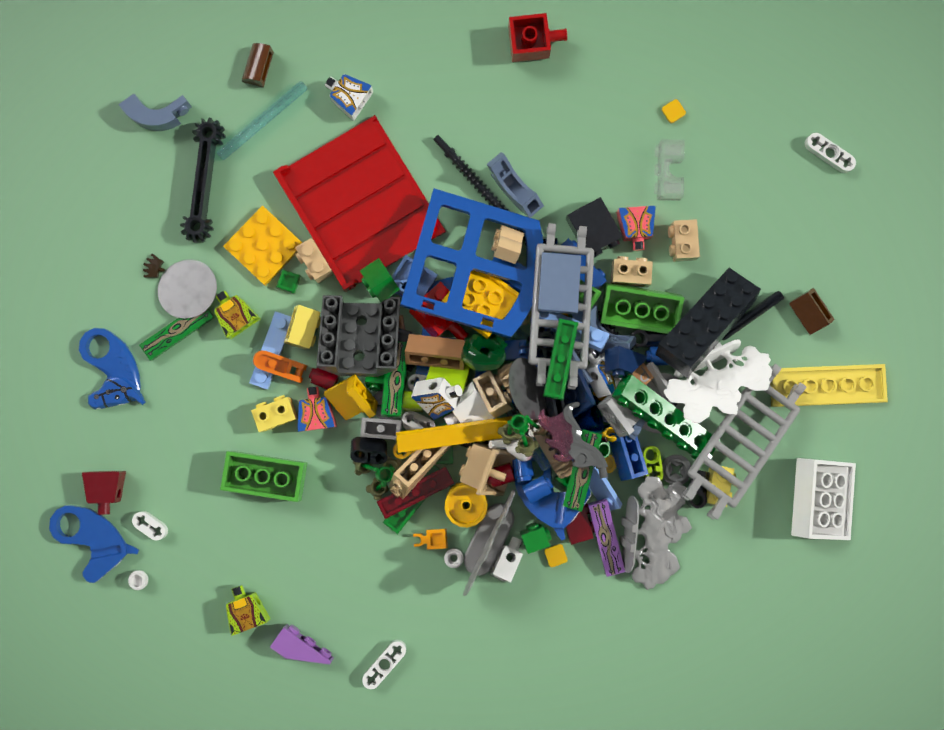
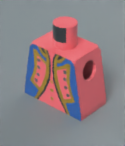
[616,206,656,251]
[298,387,337,432]

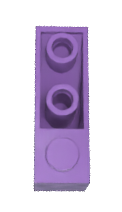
[270,624,334,664]

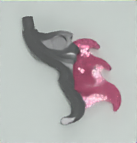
[538,402,608,479]

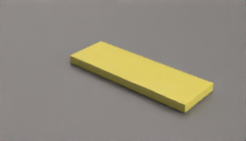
[770,364,888,407]

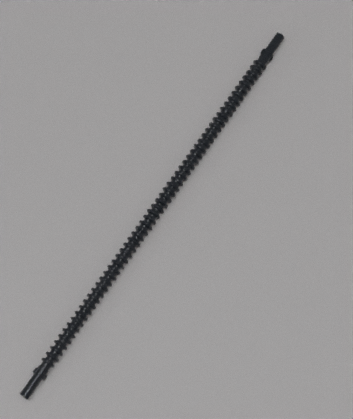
[433,135,678,406]

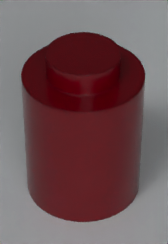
[309,367,340,390]
[487,462,516,488]

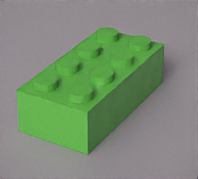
[220,451,308,502]

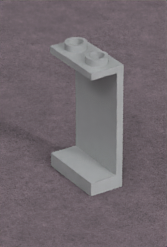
[597,362,668,437]

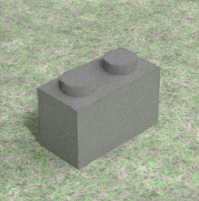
[360,417,402,440]

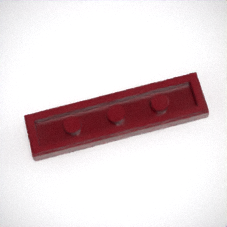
[377,466,455,519]

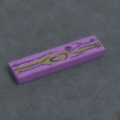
[588,499,625,577]

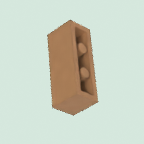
[405,334,466,370]

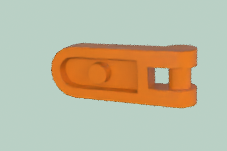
[253,350,308,383]

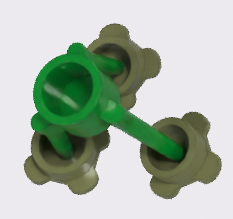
[498,414,547,457]
[353,456,402,501]

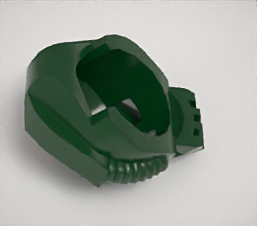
[461,334,508,372]

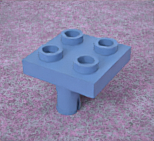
[391,255,438,297]

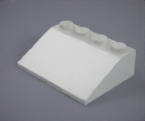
[791,458,856,540]

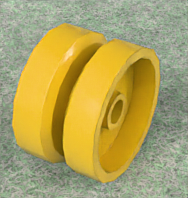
[444,482,488,528]

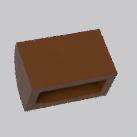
[242,43,274,88]
[789,288,835,335]

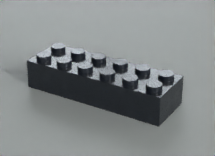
[656,268,761,378]

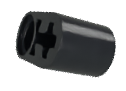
[350,437,387,464]

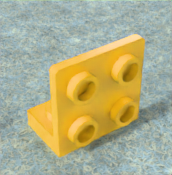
[324,375,377,420]

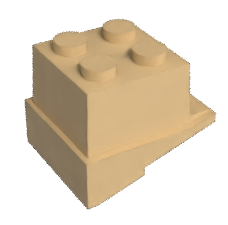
[459,441,515,496]

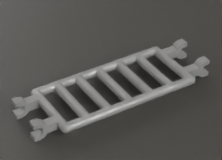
[528,223,594,390]
[681,364,806,520]

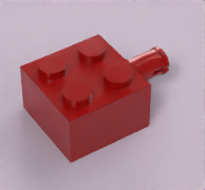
[508,13,567,62]
[409,281,469,340]

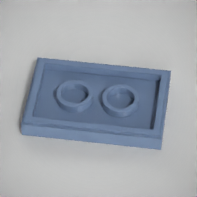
[538,252,581,314]

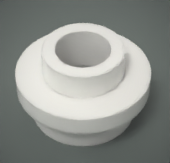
[444,548,463,568]

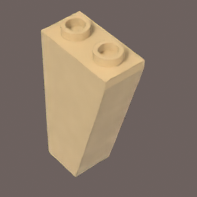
[389,445,452,499]

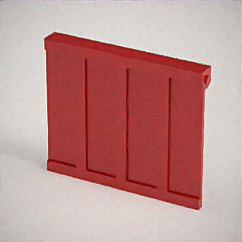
[273,115,446,292]

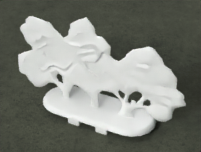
[663,339,772,423]

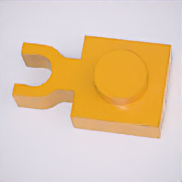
[413,528,448,550]

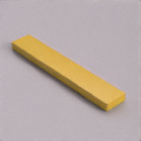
[396,416,512,453]

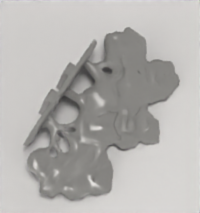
[620,476,692,590]
[463,490,515,596]

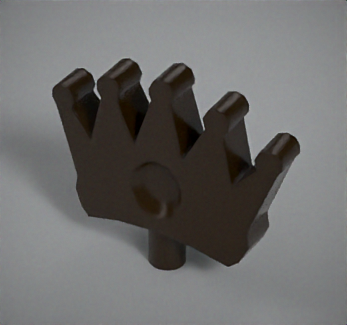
[143,254,165,278]

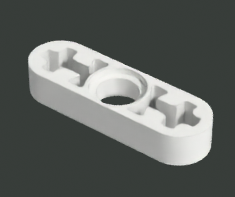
[805,133,856,173]
[362,640,406,689]

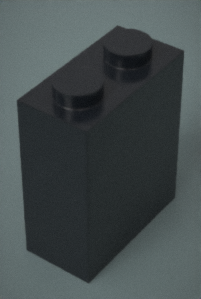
[566,197,623,258]

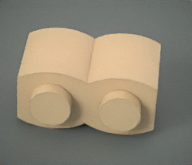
[491,225,524,264]

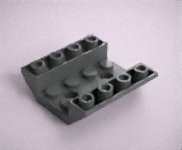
[316,295,400,377]

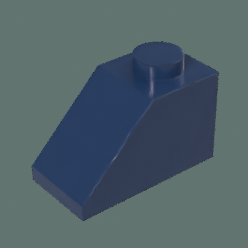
[604,346,647,378]

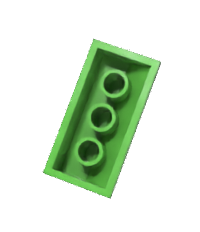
[600,283,685,334]

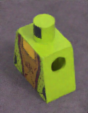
[214,291,261,339]
[226,585,270,636]

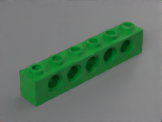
[612,375,720,460]

